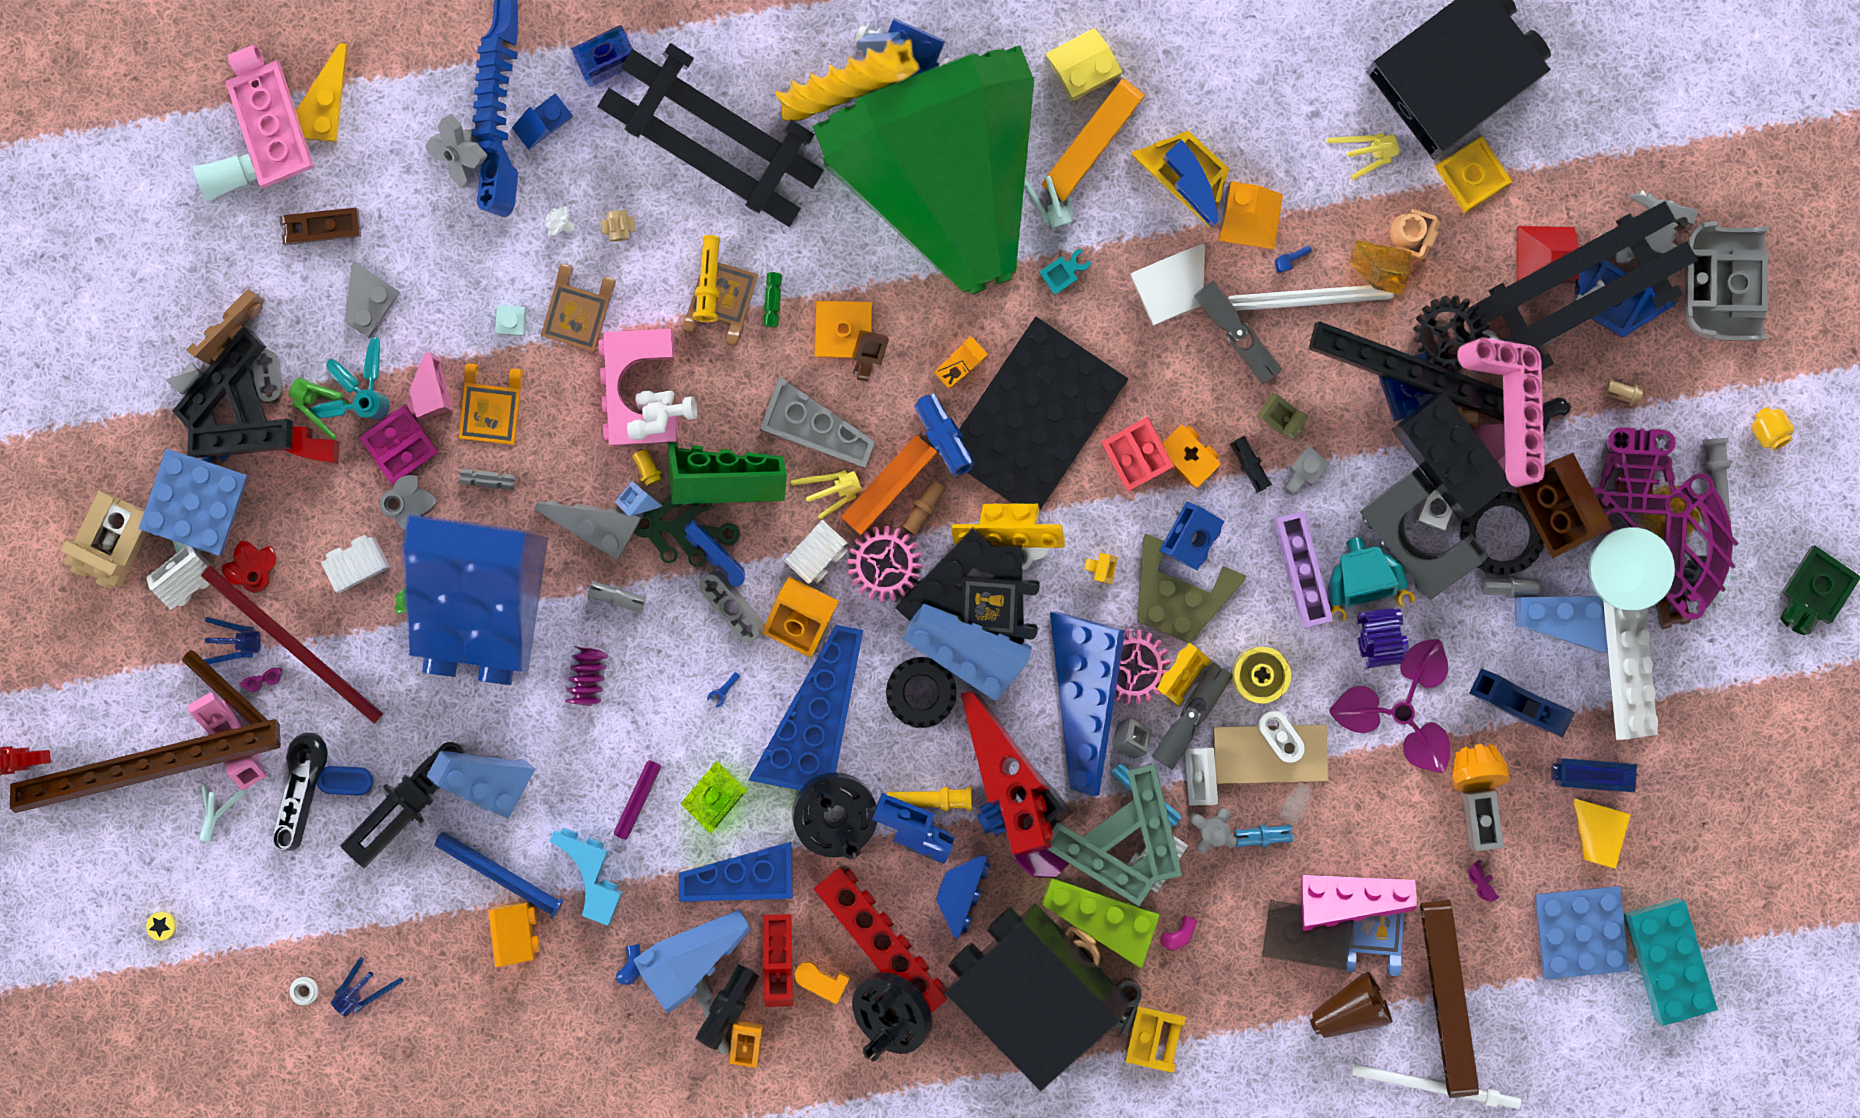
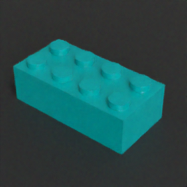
[1624,898,1718,1026]

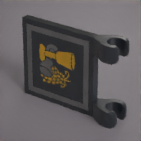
[961,576,1040,639]

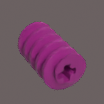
[565,646,608,706]

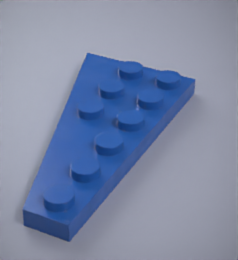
[1050,611,1125,796]
[748,625,863,790]

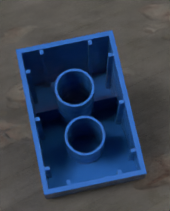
[403,515,548,685]

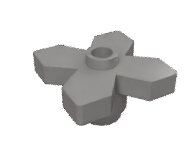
[425,114,487,188]

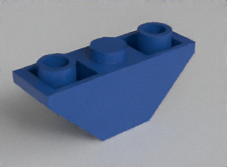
[936,854,990,938]

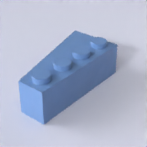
[903,604,1032,701]

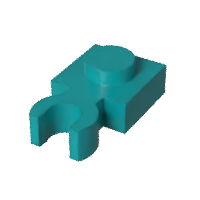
[1039,249,1091,296]

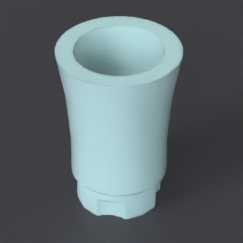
[193,153,257,203]

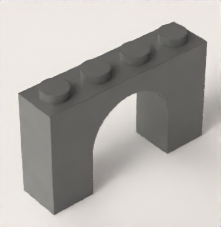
[1360,467,1489,600]

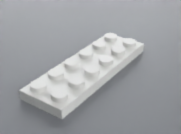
[1603,600,1658,740]

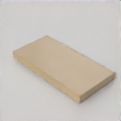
[1213,724,1328,784]

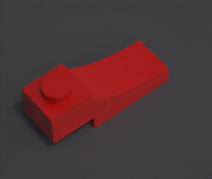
[763,914,794,1007]

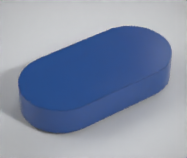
[317,766,374,796]

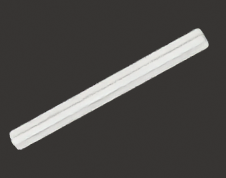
[1228,284,1394,311]

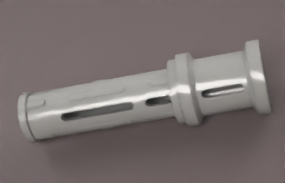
[1702,438,1731,522]

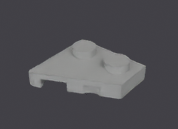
[344,261,400,338]

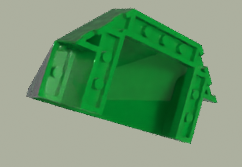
[812,45,1035,295]

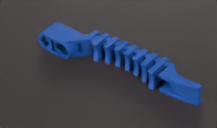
[471,0,518,218]

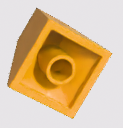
[1219,181,1283,250]

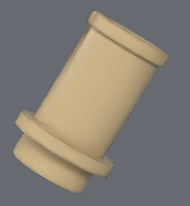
[1604,379,1643,406]

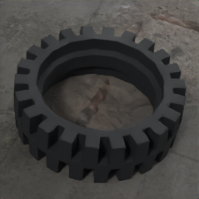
[1459,492,1544,575]

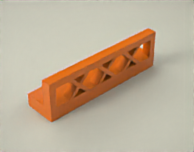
[841,434,937,536]

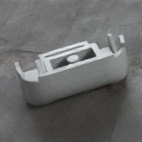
[1684,221,1768,341]

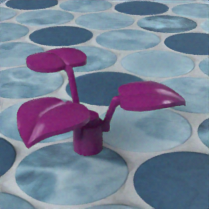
[1329,639,1450,773]

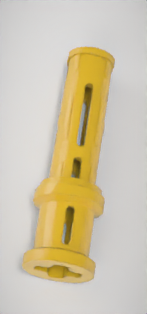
[693,235,720,322]
[887,786,972,812]

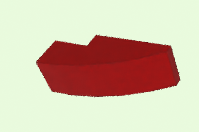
[285,426,340,464]

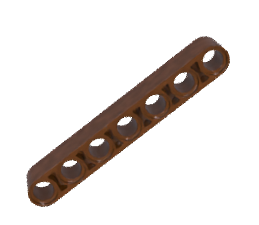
[1420,899,1479,1099]

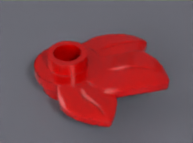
[221,540,276,593]

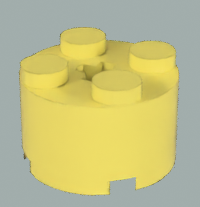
[1231,647,1291,704]

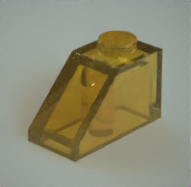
[1350,240,1412,295]

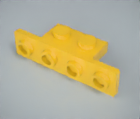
[951,504,1066,548]

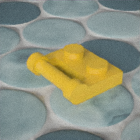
[1157,643,1212,707]
[1125,1006,1187,1073]

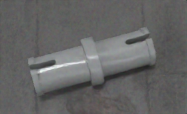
[587,580,646,614]

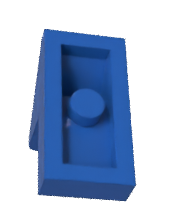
[512,93,573,150]

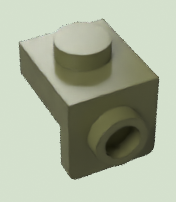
[1257,393,1309,439]

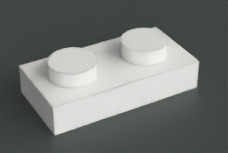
[1185,748,1218,806]

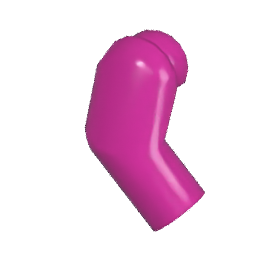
[1160,915,1197,951]

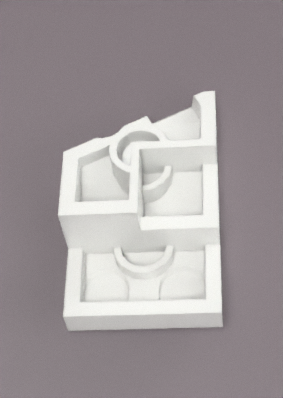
[1130,243,1205,326]

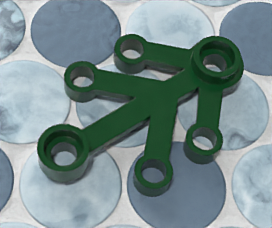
[634,493,740,567]

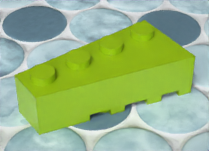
[1042,878,1160,969]

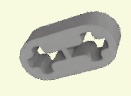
[252,349,283,403]

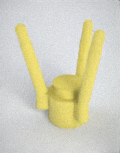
[1326,133,1399,180]
[790,470,862,520]

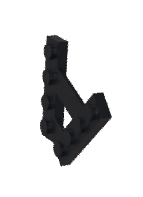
[172,327,293,458]
[895,527,1025,645]

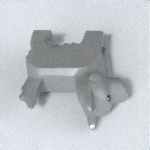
[1602,190,1699,264]

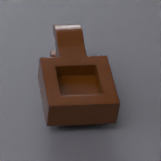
[852,330,889,382]

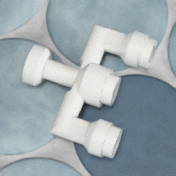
[627,390,697,440]

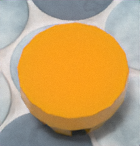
[1451,744,1510,792]

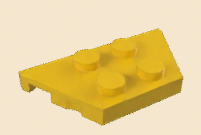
[1130,130,1230,229]

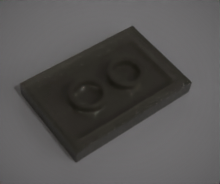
[1261,900,1353,971]

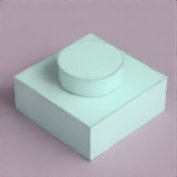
[495,305,526,336]

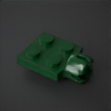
[1781,545,1860,635]

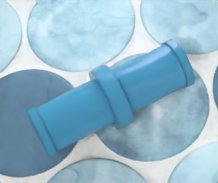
[1234,824,1293,848]

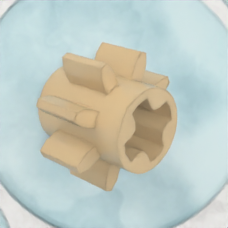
[601,210,636,242]

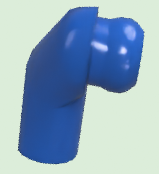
[616,944,641,985]

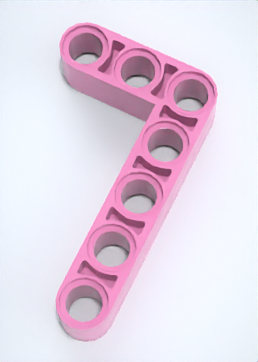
[1457,338,1544,487]

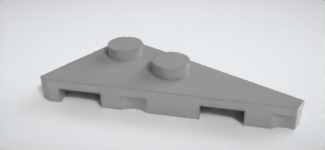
[534,500,644,560]

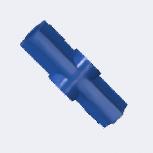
[914,393,975,477]

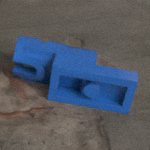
[872,793,955,864]

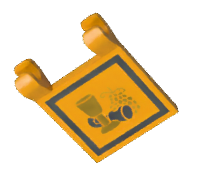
[458,363,523,445]

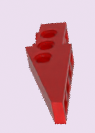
[961,691,1054,857]

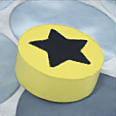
[146,912,177,941]

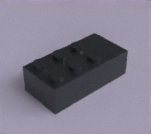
[1391,392,1511,519]

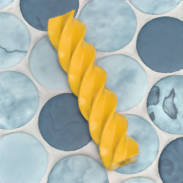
[775,39,919,121]

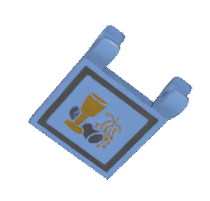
[1342,913,1404,976]

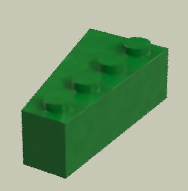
[667,442,787,504]

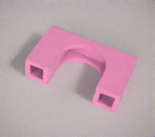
[599,329,679,447]

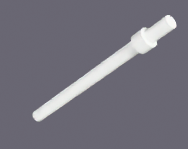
[1351,1064,1521,1109]

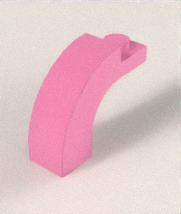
[187,692,267,790]

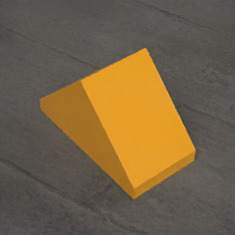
[729,1020,764,1068]

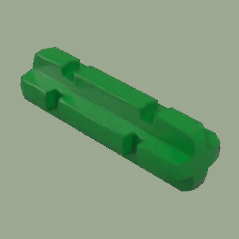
[763,272,782,328]

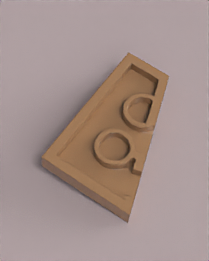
[186,289,265,365]

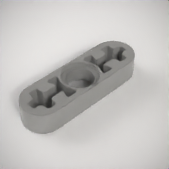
[700,571,764,643]

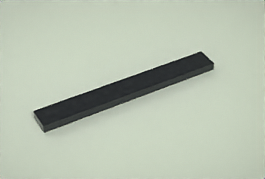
[1308,321,1504,421]

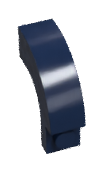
[1469,668,1575,738]

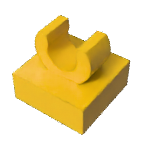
[1084,553,1118,585]

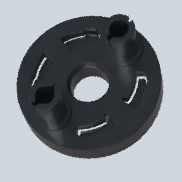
[792,772,877,859]
[852,972,932,1061]

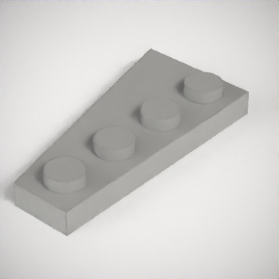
[760,377,875,469]

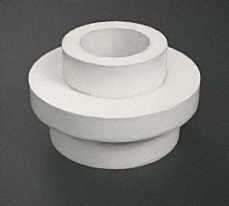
[290,977,319,1005]

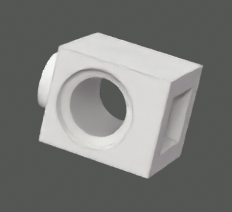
[1414,489,1452,531]

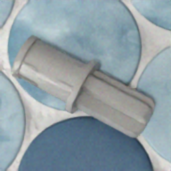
[1482,576,1540,598]

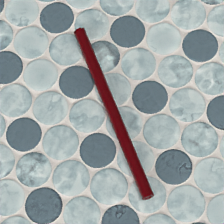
[201,566,384,724]

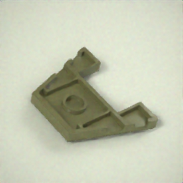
[1137,533,1246,643]

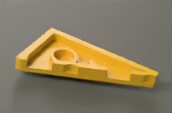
[296,43,348,142]

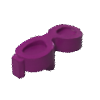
[240,668,282,692]
[1468,860,1499,902]

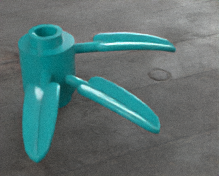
[309,337,390,420]

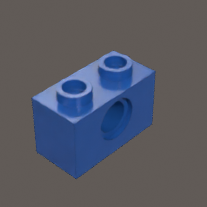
[1159,501,1225,571]

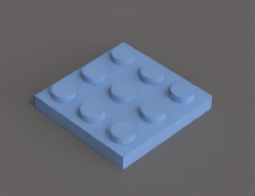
[139,449,249,556]
[1534,886,1629,979]

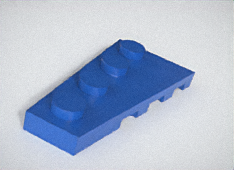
[679,841,793,902]

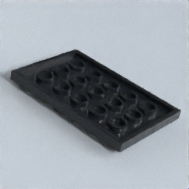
[941,316,1129,510]

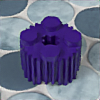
[1357,608,1409,669]

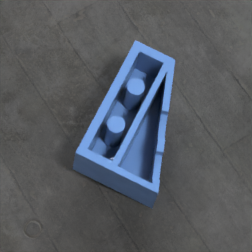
[1515,596,1608,653]

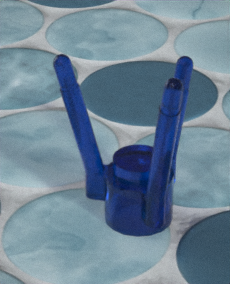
[203,617,261,664]
[331,957,403,1017]

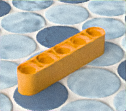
[1041,78,1146,202]

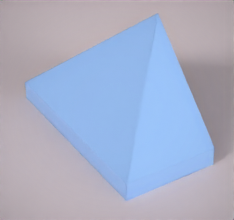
[615,481,663,517]

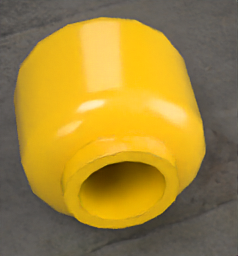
[1751,407,1794,450]

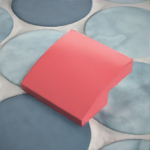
[1102,417,1175,492]

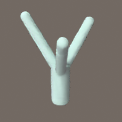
[199,785,246,842]

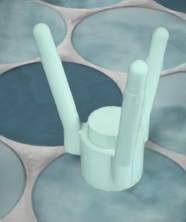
[1024,176,1074,229]

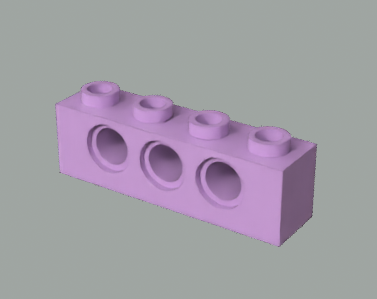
[1273,511,1333,628]

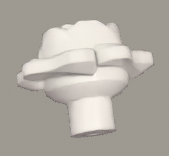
[545,206,575,237]

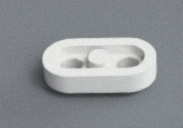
[1259,711,1304,763]

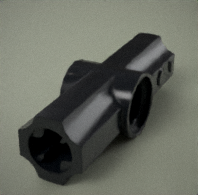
[695,964,759,1051]

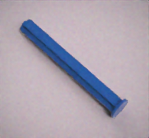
[434,832,564,919]

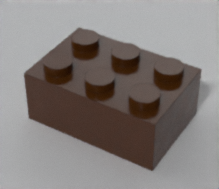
[1515,453,1613,559]

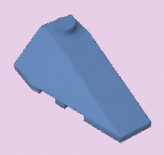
[634,910,751,1013]

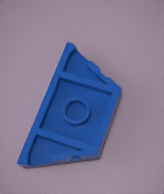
[1575,260,1676,338]

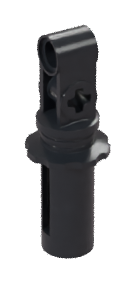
[340,742,465,869]

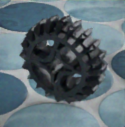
[1413,295,1490,371]

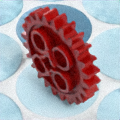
[0,746,51,775]

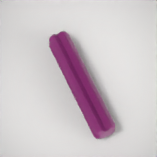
[614,760,661,840]

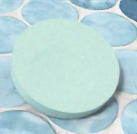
[1589,528,1675,611]

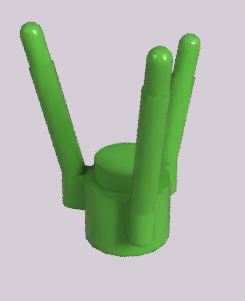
[289,377,349,440]

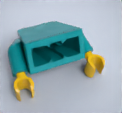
[1328,537,1415,622]

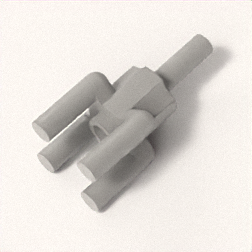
[1189,807,1237,854]

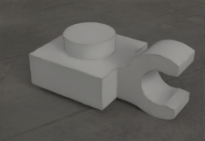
[1283,446,1330,495]

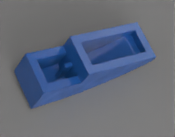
[1163,139,1219,228]

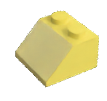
[1045,28,1122,103]

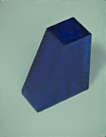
[1551,757,1637,793]

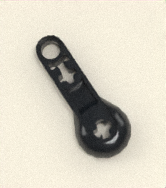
[273,732,328,851]

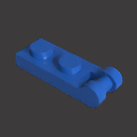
[685,518,745,586]

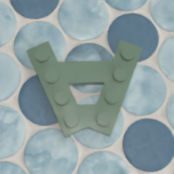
[1048,764,1183,907]

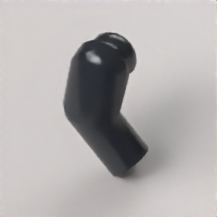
[1542,397,1571,432]

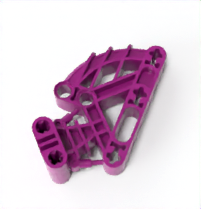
[1592,427,1739,620]

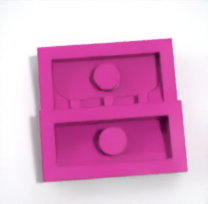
[359,404,438,485]

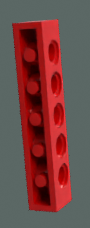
[814,865,947,1013]

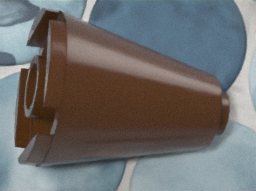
[1310,972,1393,1038]

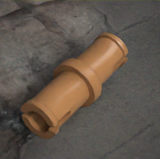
[901,479,946,536]

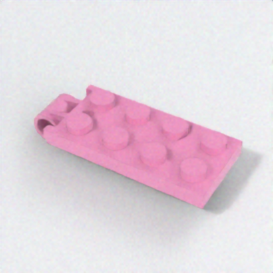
[225,44,315,188]

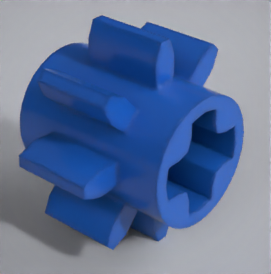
[977,802,1007,836]

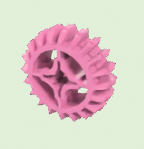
[846,526,923,602]
[1114,629,1171,705]

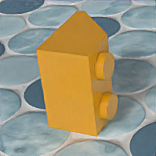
[763,576,839,658]
[488,902,540,967]

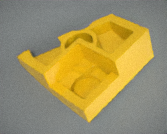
[1573,798,1631,869]

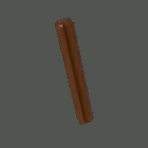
[182,650,268,725]

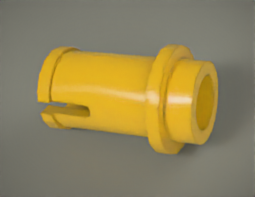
[632,449,662,487]

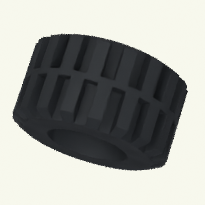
[886,657,957,728]

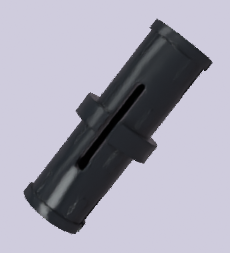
[1229,436,1272,494]

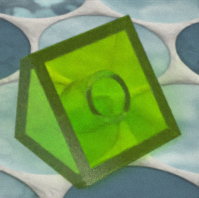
[680,761,750,834]

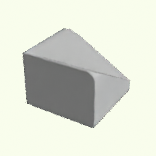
[166,362,204,395]
[1113,718,1152,759]

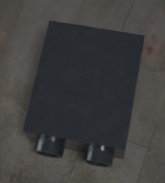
[1366,0,1551,160]
[945,903,1131,1092]

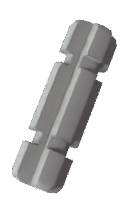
[460,469,516,490]

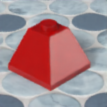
[1517,226,1580,283]

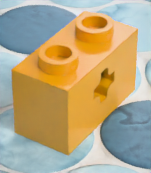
[1162,424,1221,489]

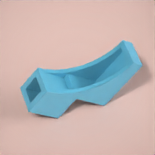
[550,827,623,926]

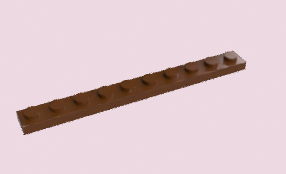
[10,719,281,813]

